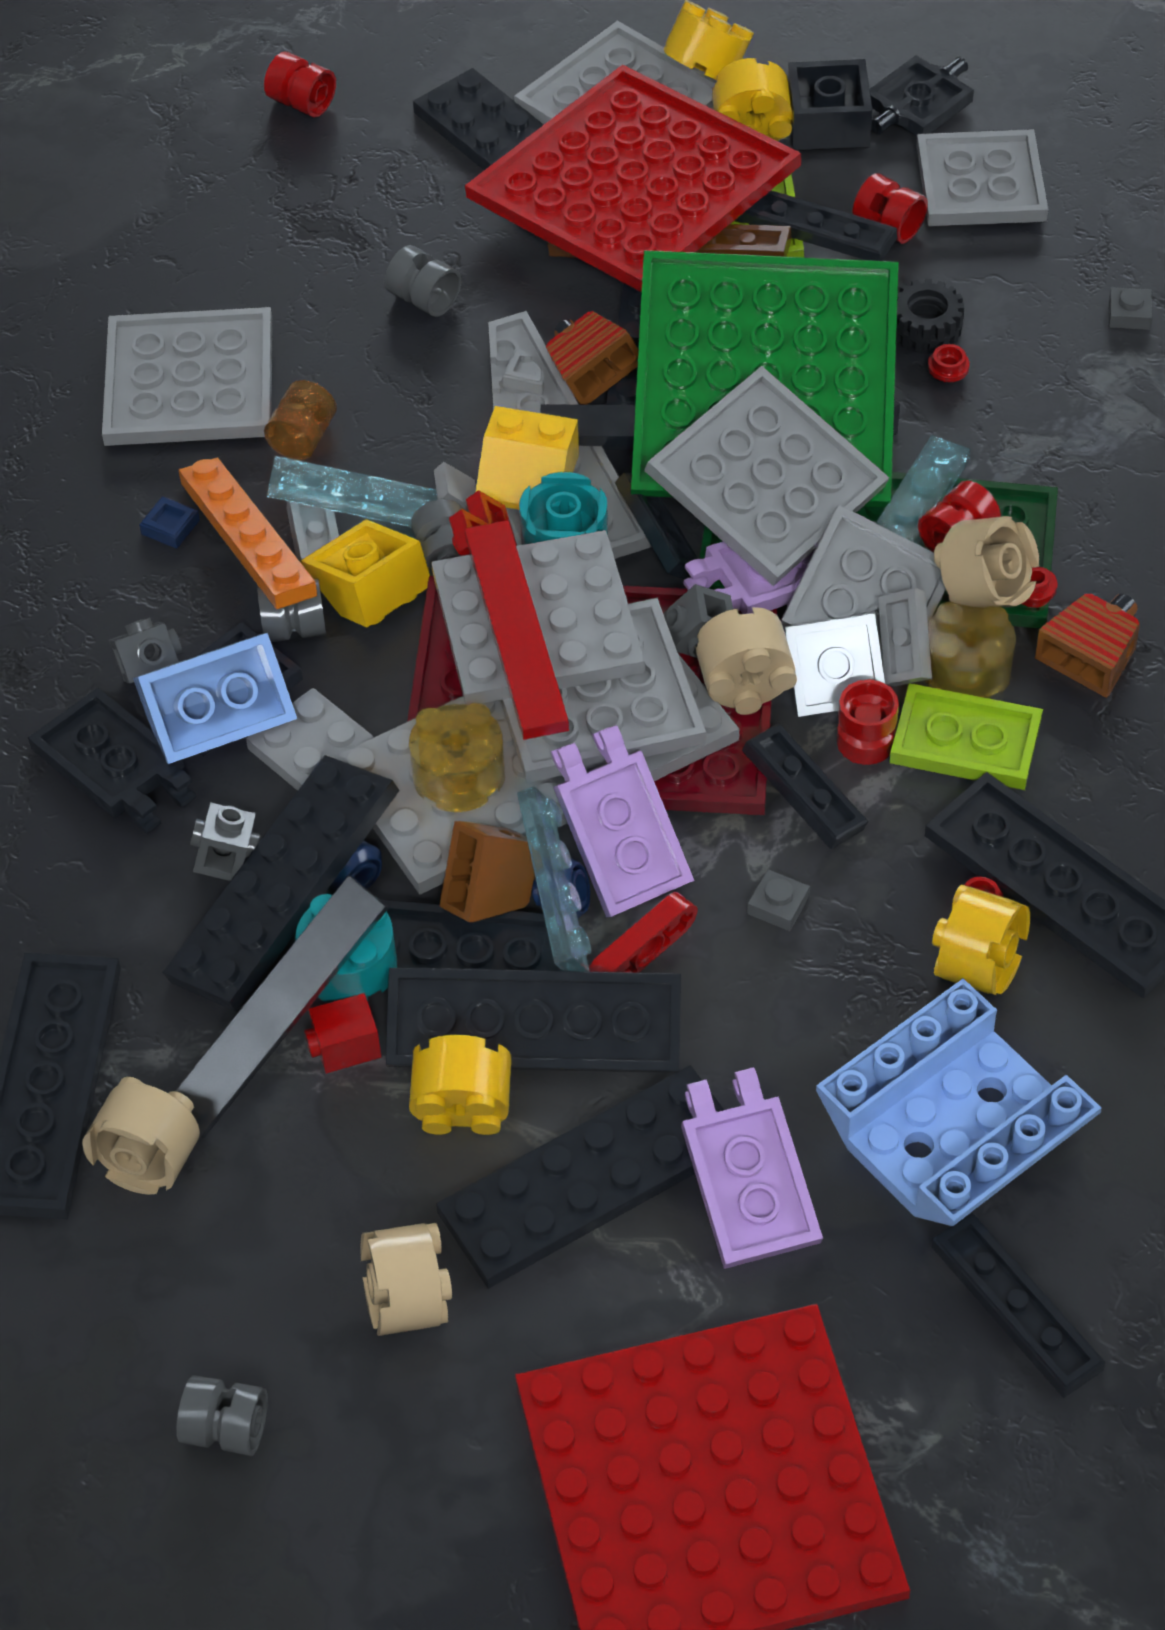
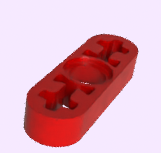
[586,892,698,973]

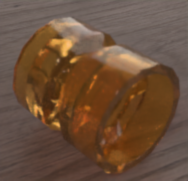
[264,380,337,460]

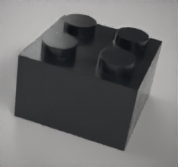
[788,59,872,150]

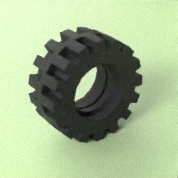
[896,279,964,354]

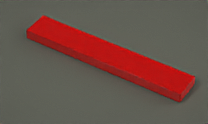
[465,520,569,740]

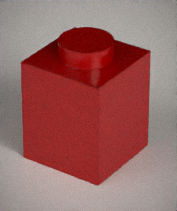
[304,993,382,1074]

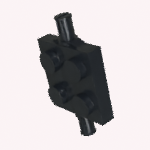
[870,55,974,136]

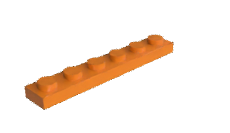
[179,457,317,610]

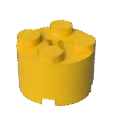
[663,0,754,80]
[712,58,793,141]
[932,885,1030,995]
[409,1035,511,1135]

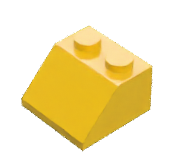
[476,406,579,510]
[301,519,430,627]

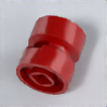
[264,51,336,117]
[852,173,928,244]
[918,480,1001,553]
[837,679,899,765]

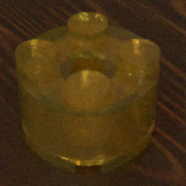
[924,602,1016,699]
[409,703,505,812]

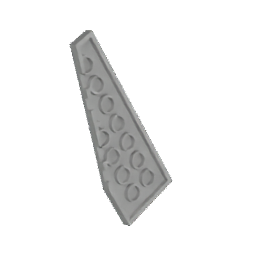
[488,311,652,559]

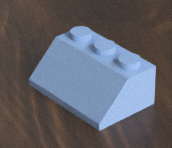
[133,633,297,764]

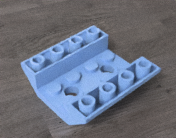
[816,979,1102,1226]

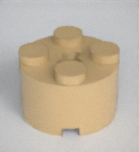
[934,516,1039,609]
[695,607,797,715]
[82,1077,200,1195]
[360,1223,452,1336]

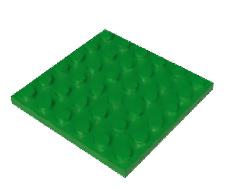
[631,250,899,508]

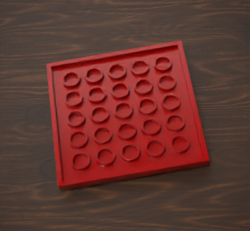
[465,64,801,292]
[515,1304,910,1630]

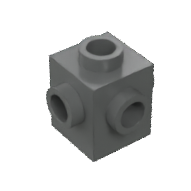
[663,584,733,658]
[108,617,182,684]
[190,802,260,881]

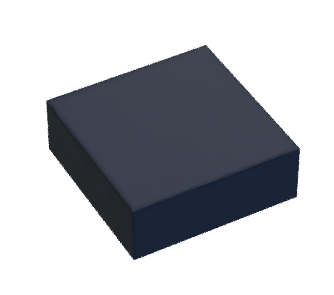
[139,496,200,549]

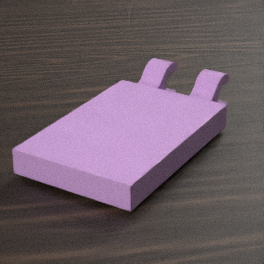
[683,542,815,614]
[551,725,694,917]
[681,1067,823,1269]

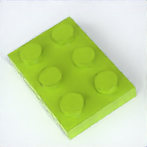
[890,683,1043,790]

